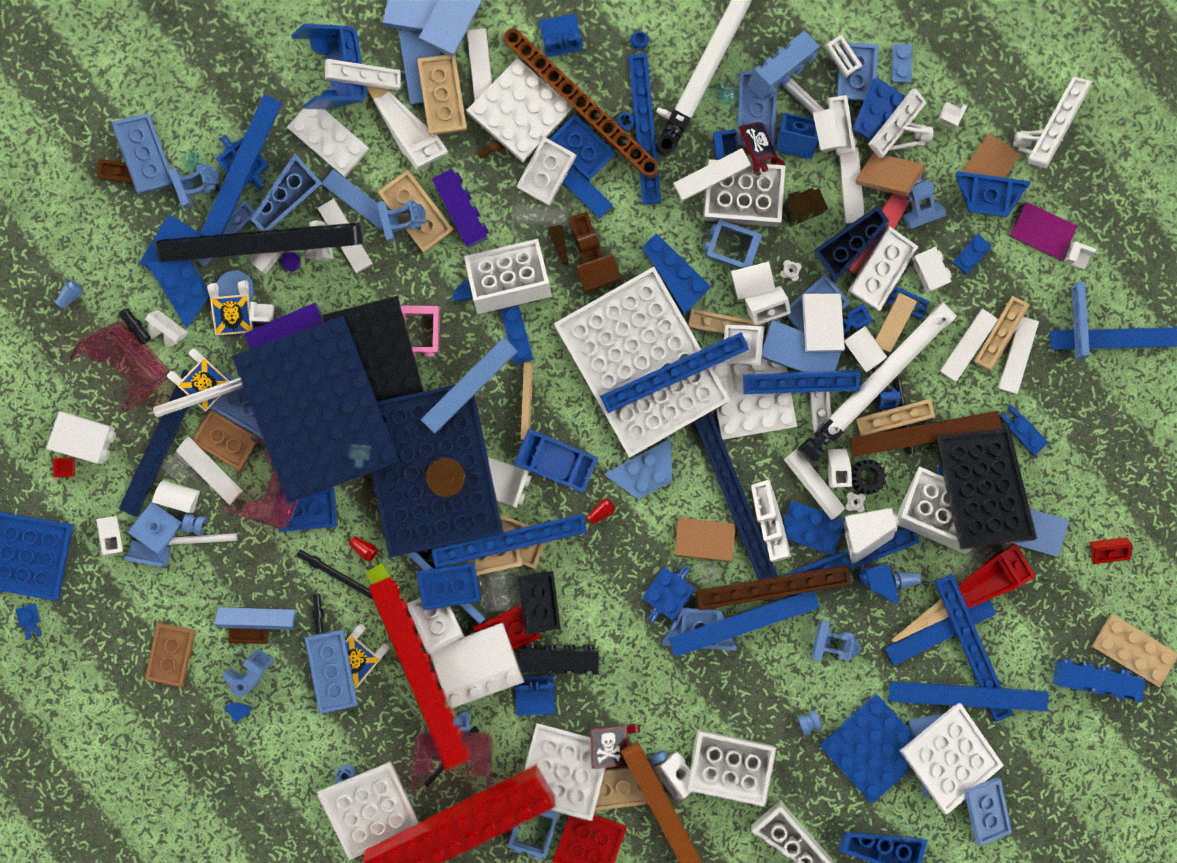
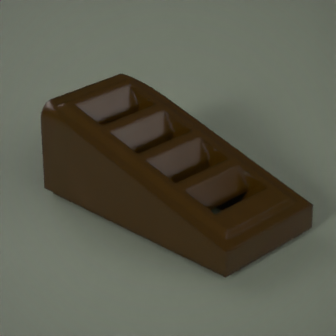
[547,225,569,266]

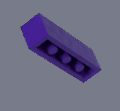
[432,169,489,249]
[244,303,324,349]

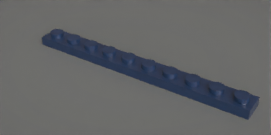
[694,412,778,580]

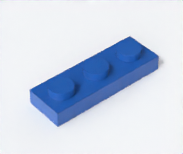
[500,305,533,365]

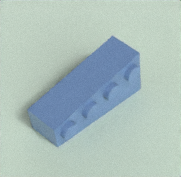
[747,30,820,101]
[251,153,322,231]

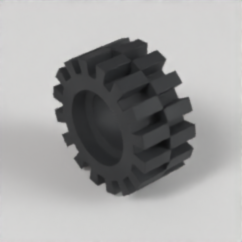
[851,460,887,494]

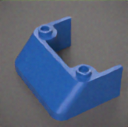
[291,24,367,110]

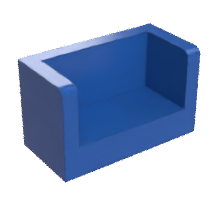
[712,129,737,160]

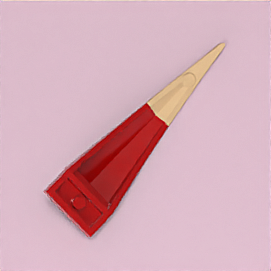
[892,543,1036,642]

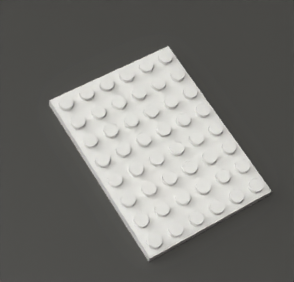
[554,267,730,457]

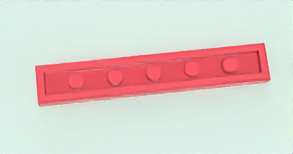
[849,193,909,275]

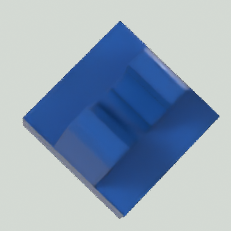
[878,387,901,410]

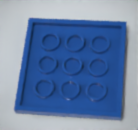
[0,512,74,601]
[819,693,916,804]

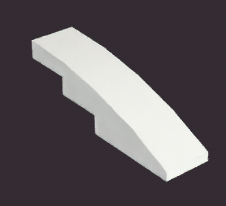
[751,480,791,562]

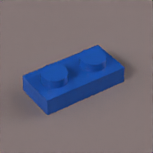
[952,234,992,275]

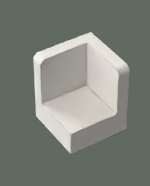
[937,102,967,130]
[1063,241,1096,269]
[249,302,274,324]

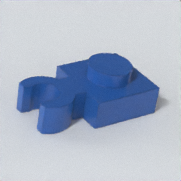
[843,304,873,335]
[15,603,42,640]

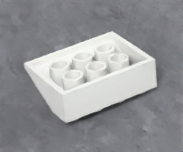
[703,160,785,227]
[464,239,552,314]
[897,466,974,554]
[430,623,524,708]
[687,729,776,807]

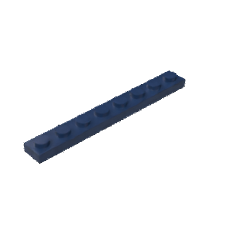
[119,369,189,517]

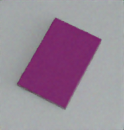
[1009,201,1078,261]

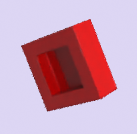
[53,457,75,478]

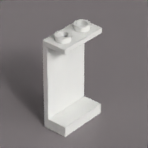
[488,457,532,508]

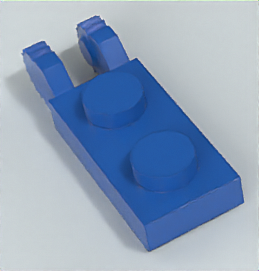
[999,405,1049,456]

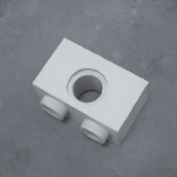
[653,752,692,801]

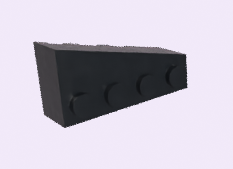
[521,644,599,675]

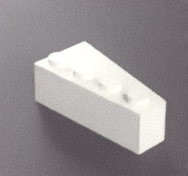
[751,800,833,863]

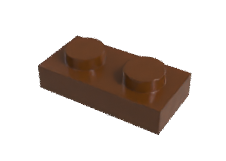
[97,159,133,184]

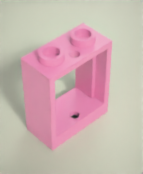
[401,306,440,357]

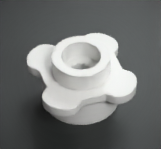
[780,260,802,281]
[845,492,866,512]

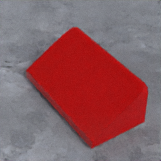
[1090,537,1132,564]

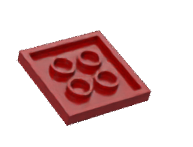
[552,814,627,863]

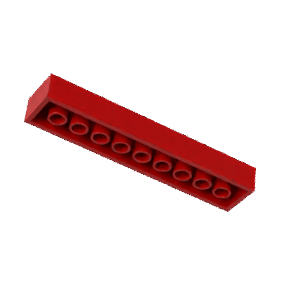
[369,576,471,772]
[363,765,555,863]

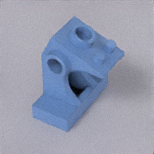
[168,164,221,209]
[902,177,946,229]
[377,201,426,243]
[811,620,861,661]
[223,649,275,698]

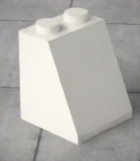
[46,411,116,464]
[844,508,899,564]

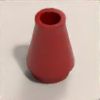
[587,498,616,525]
[349,536,378,562]

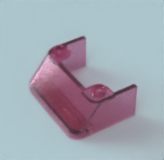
[69,322,170,414]
[223,436,298,529]
[412,731,493,796]

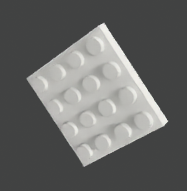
[466,58,573,162]
[712,358,797,440]
[900,703,1004,814]
[524,723,606,821]
[318,762,419,860]

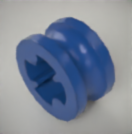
[617,112,634,131]

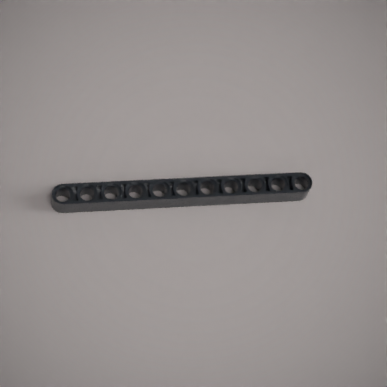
[155,223,363,262]

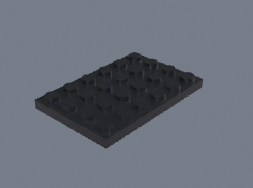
[322,296,424,401]
[935,428,1037,550]

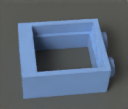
[703,219,762,269]
[508,810,559,859]

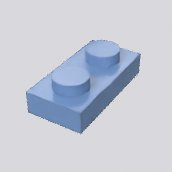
[892,44,912,83]

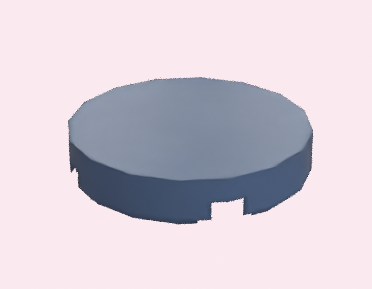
[217,270,254,302]

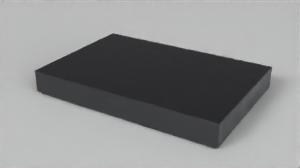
[517,571,561,635]

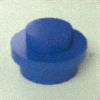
[630,31,649,50]

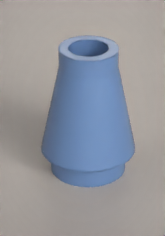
[55,280,83,309]
[892,571,921,590]

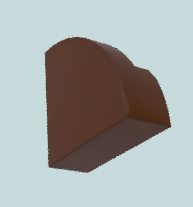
[478,141,505,159]

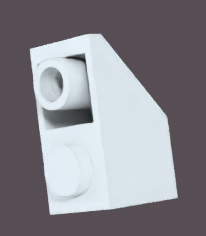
[827,449,852,488]
[96,516,123,557]

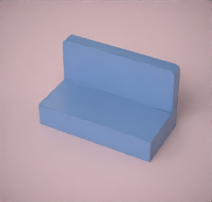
[124,540,171,567]

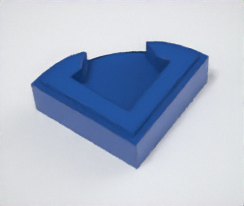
[453,280,472,302]
[224,702,252,722]

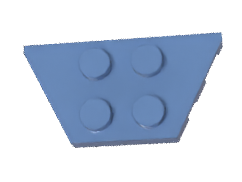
[605,439,672,499]
[662,608,737,651]

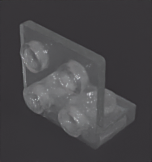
[479,567,524,612]

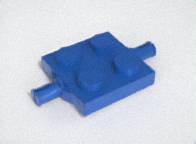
[215,135,270,190]
[642,565,696,623]

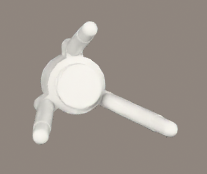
[889,123,933,150]
[1014,130,1063,155]

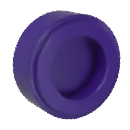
[281,252,301,272]

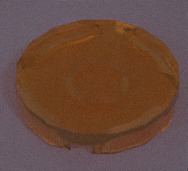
[426,458,465,497]

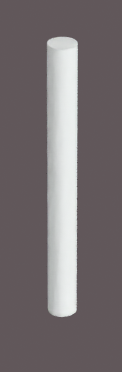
[168,533,237,545]

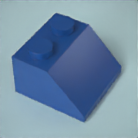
[775,112,818,159]
[858,563,899,603]

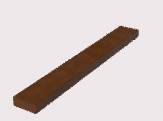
[849,411,1002,457]
[696,565,851,610]

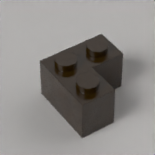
[782,188,828,227]

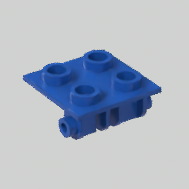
[539,13,583,57]
[515,675,555,716]

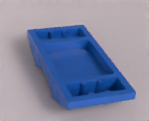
[514,428,598,493]

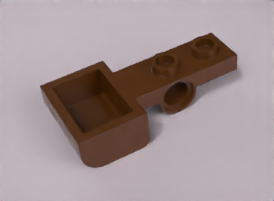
[569,212,621,293]

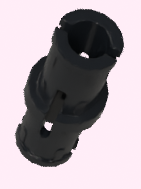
[119,308,151,345]

